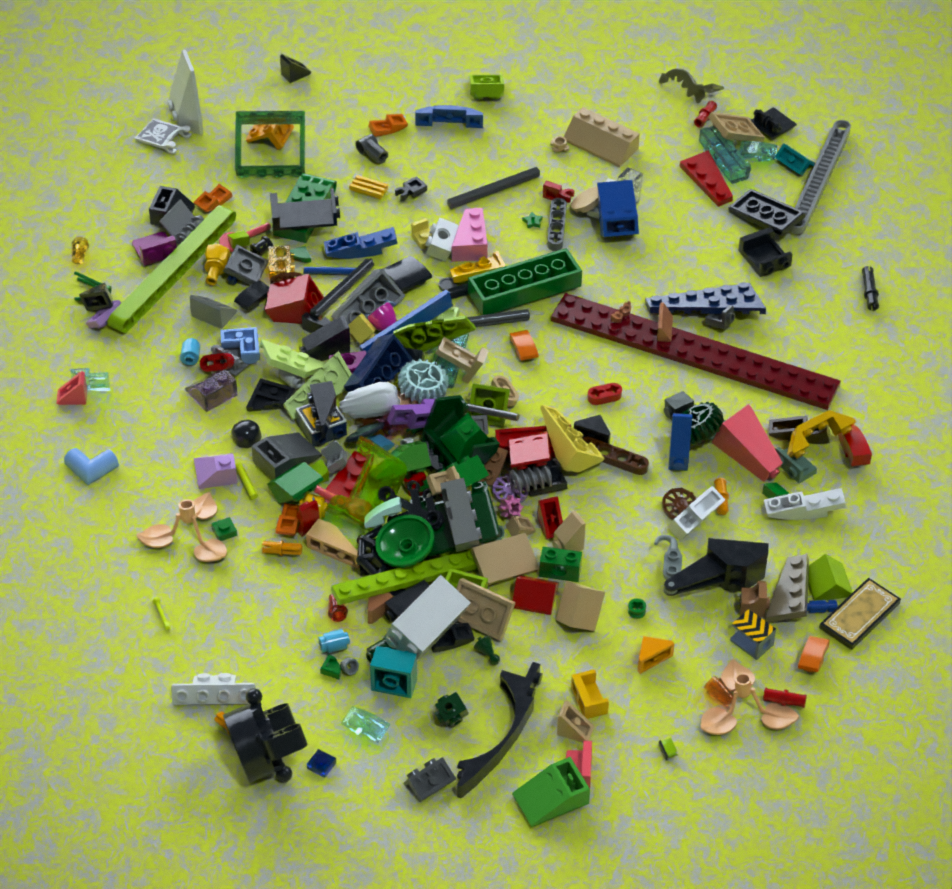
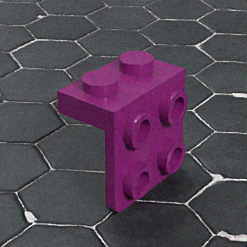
[132,231,177,266]

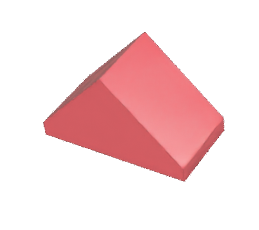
[57,371,87,405]

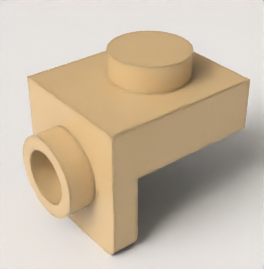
[426,466,460,496]

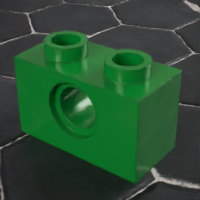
[539,547,582,582]

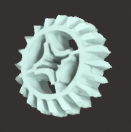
[398,358,449,404]

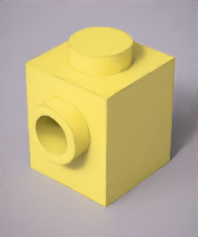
[348,313,376,344]

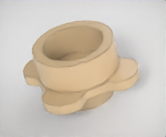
[550,136,569,152]

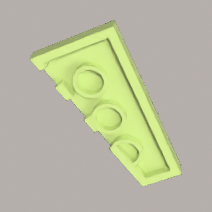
[283,351,352,421]

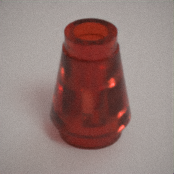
[328,594,348,622]

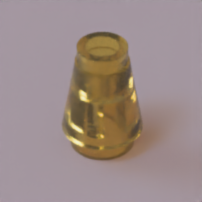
[71,237,89,264]

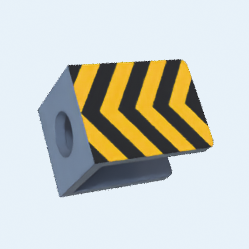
[730,610,776,660]

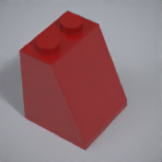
[265,274,324,324]

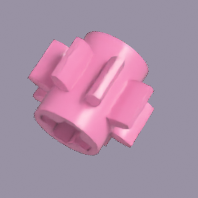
[498,495,524,519]

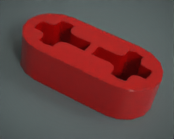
[200,353,234,372]
[587,383,622,405]

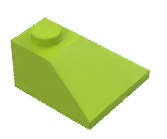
[468,383,510,427]

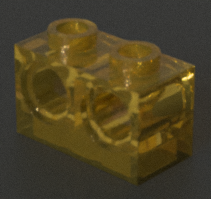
[268,245,295,280]

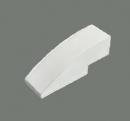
[667,486,725,541]

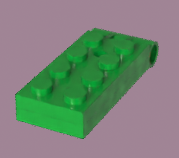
[272,173,337,243]

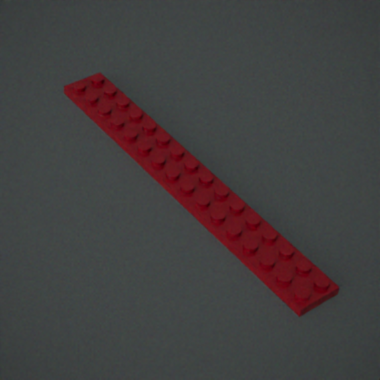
[551,293,841,410]

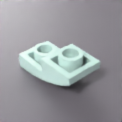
[364,496,402,528]

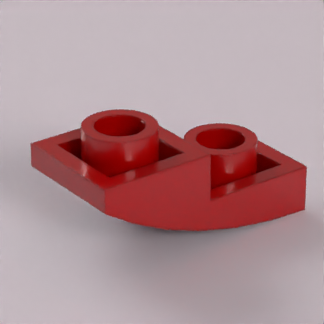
[296,500,320,537]

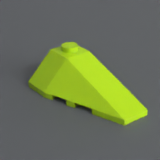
[393,316,476,352]

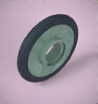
[346,422,384,443]

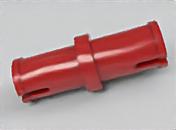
[694,101,717,128]
[763,687,807,708]

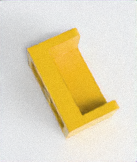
[571,669,609,719]

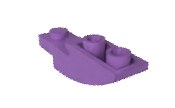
[387,399,435,429]

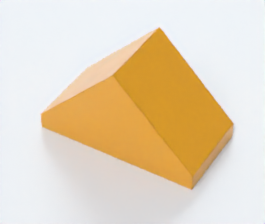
[638,636,674,674]

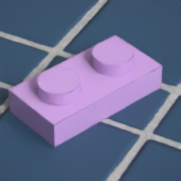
[86,300,121,329]

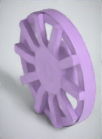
[492,474,529,503]

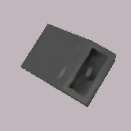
[251,432,322,480]

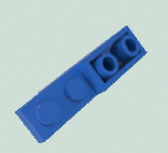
[324,227,398,259]

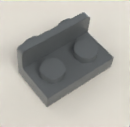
[403,757,456,802]

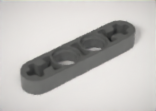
[547,198,567,251]

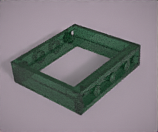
[235,111,306,177]

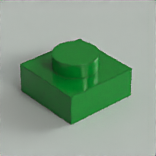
[211,517,237,541]

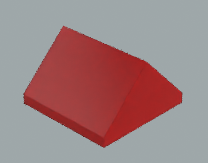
[513,575,559,615]

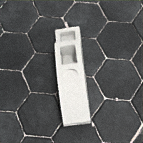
[764,488,846,520]

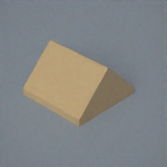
[556,581,605,631]

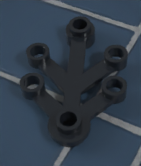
[378,480,444,530]

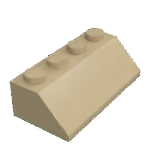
[564,107,640,167]

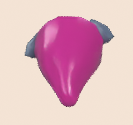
[365,300,397,332]

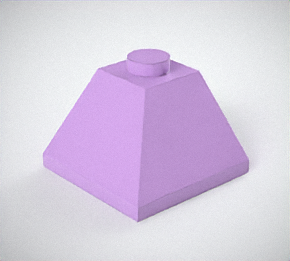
[194,453,237,489]

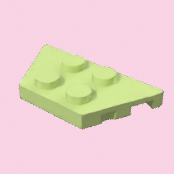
[259,339,325,378]

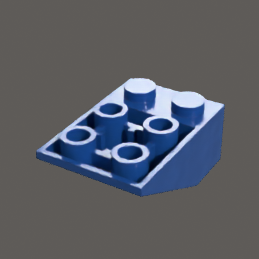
[597,180,639,237]

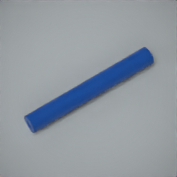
[304,267,356,275]

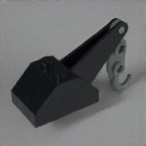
[654,534,769,596]

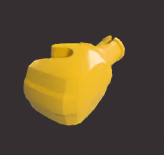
[204,244,230,285]

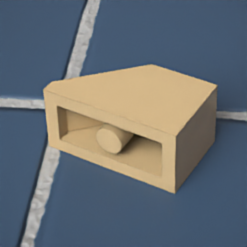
[552,510,586,551]

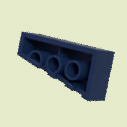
[344,333,413,392]

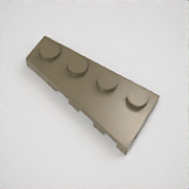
[765,554,809,623]

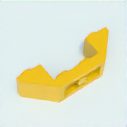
[787,410,857,459]

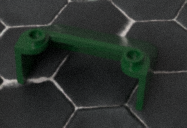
[420,395,500,470]
[410,481,500,556]

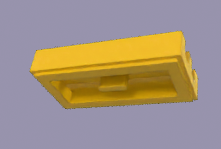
[349,175,388,199]

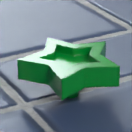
[522,212,543,228]

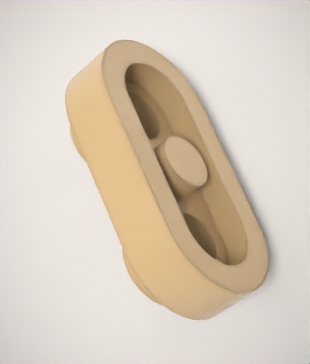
[491,376,519,406]

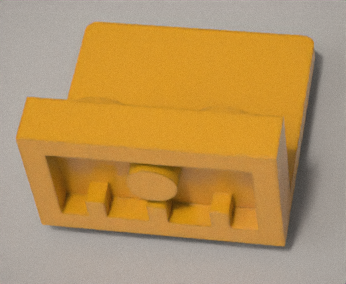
[246,111,294,150]

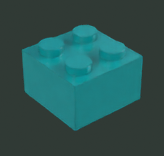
[370,646,417,698]

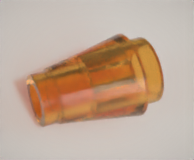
[704,676,733,706]

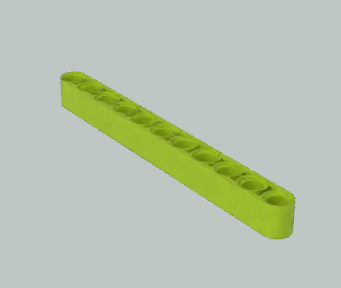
[108,205,236,333]

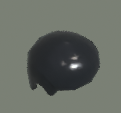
[231,419,262,448]

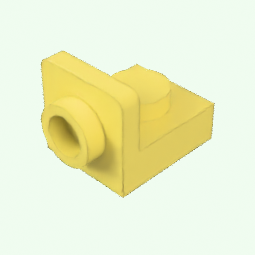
[411,218,432,249]

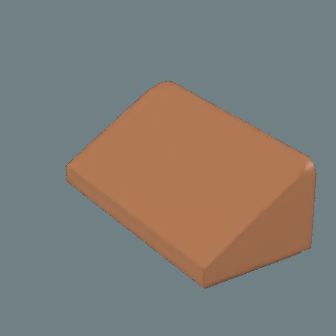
[657,302,673,342]

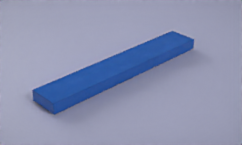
[359,290,453,353]

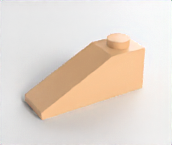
[306,519,360,569]

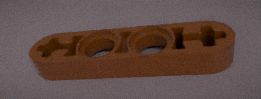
[582,437,649,475]

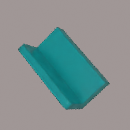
[774,143,815,176]

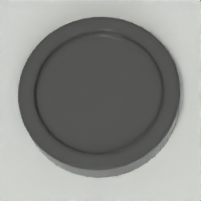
[439,277,457,291]

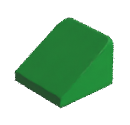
[762,482,790,499]

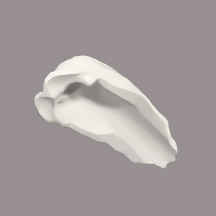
[339,382,400,419]

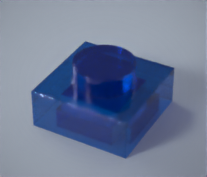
[307,749,336,778]

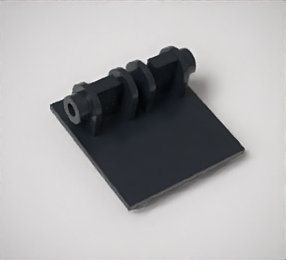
[751,107,797,139]

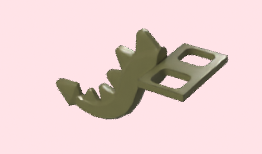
[659,68,724,103]

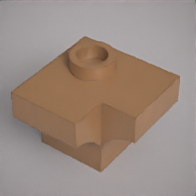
[740,581,770,617]

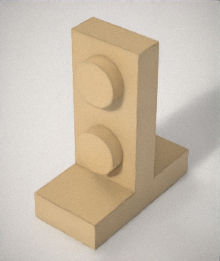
[435,337,489,383]

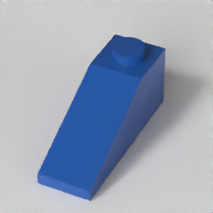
[668,413,692,471]

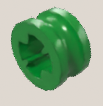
[628,598,646,619]

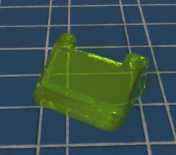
[324,436,407,531]

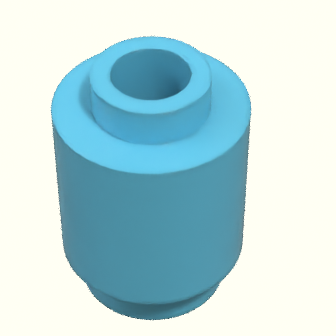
[180,338,200,365]
[318,629,350,654]

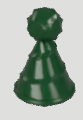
[474,636,500,665]

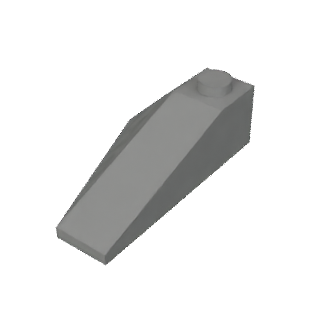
[331,268,405,325]

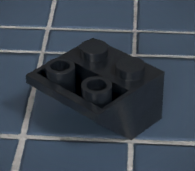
[149,186,195,227]

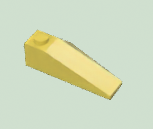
[540,405,605,473]

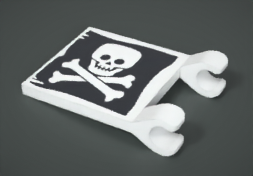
[135,118,192,155]

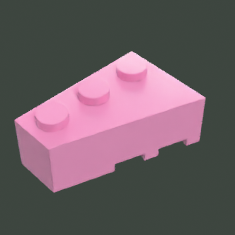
[452,208,488,262]

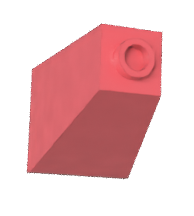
[712,404,783,482]

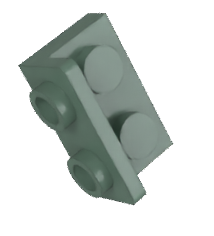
[775,447,817,484]

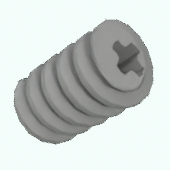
[509,465,552,494]

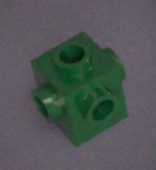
[434,692,469,727]

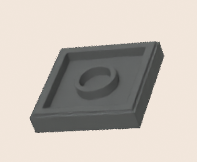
[223,245,269,285]

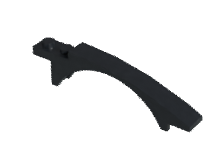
[457,662,543,798]

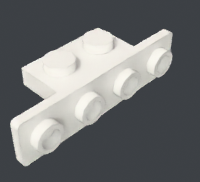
[171,673,256,705]

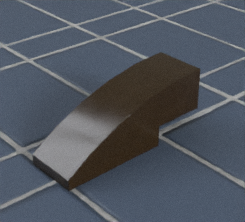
[769,416,830,444]

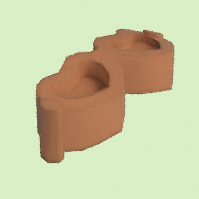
[611,301,631,323]

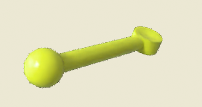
[152,597,170,630]

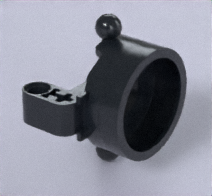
[223,688,308,783]

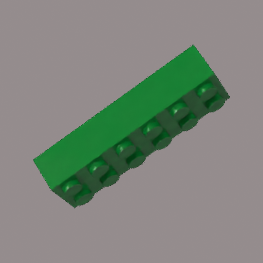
[468,248,582,315]

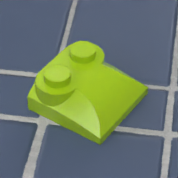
[469,75,504,99]

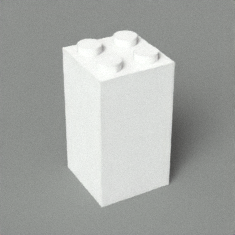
[384,575,471,662]

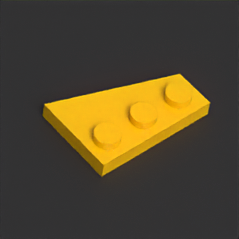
[449,251,505,283]

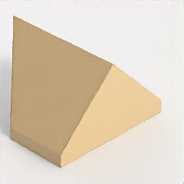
[557,700,594,743]

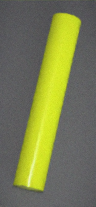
[235,462,258,499]

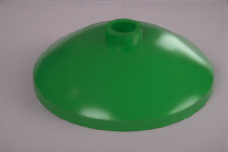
[375,515,435,567]

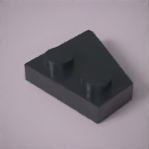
[246,378,296,412]

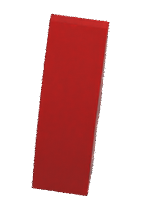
[838,425,872,466]

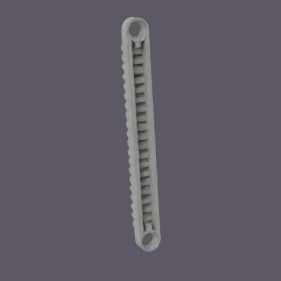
[789,120,851,234]

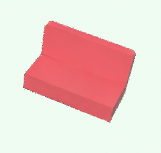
[566,741,592,788]

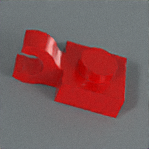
[543,180,575,203]

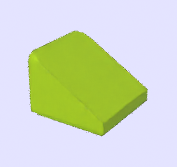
[227,231,250,249]
[310,459,329,484]

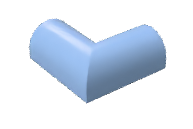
[220,327,260,364]
[64,448,119,485]

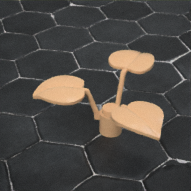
[137,492,227,562]
[700,659,799,735]

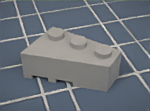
[440,478,482,552]

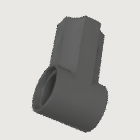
[355,134,388,164]

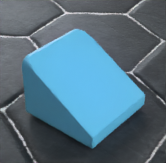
[367,434,394,456]

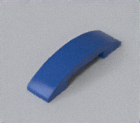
[415,105,483,128]

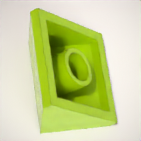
[808,554,853,601]

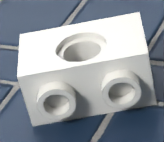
[425,218,459,262]

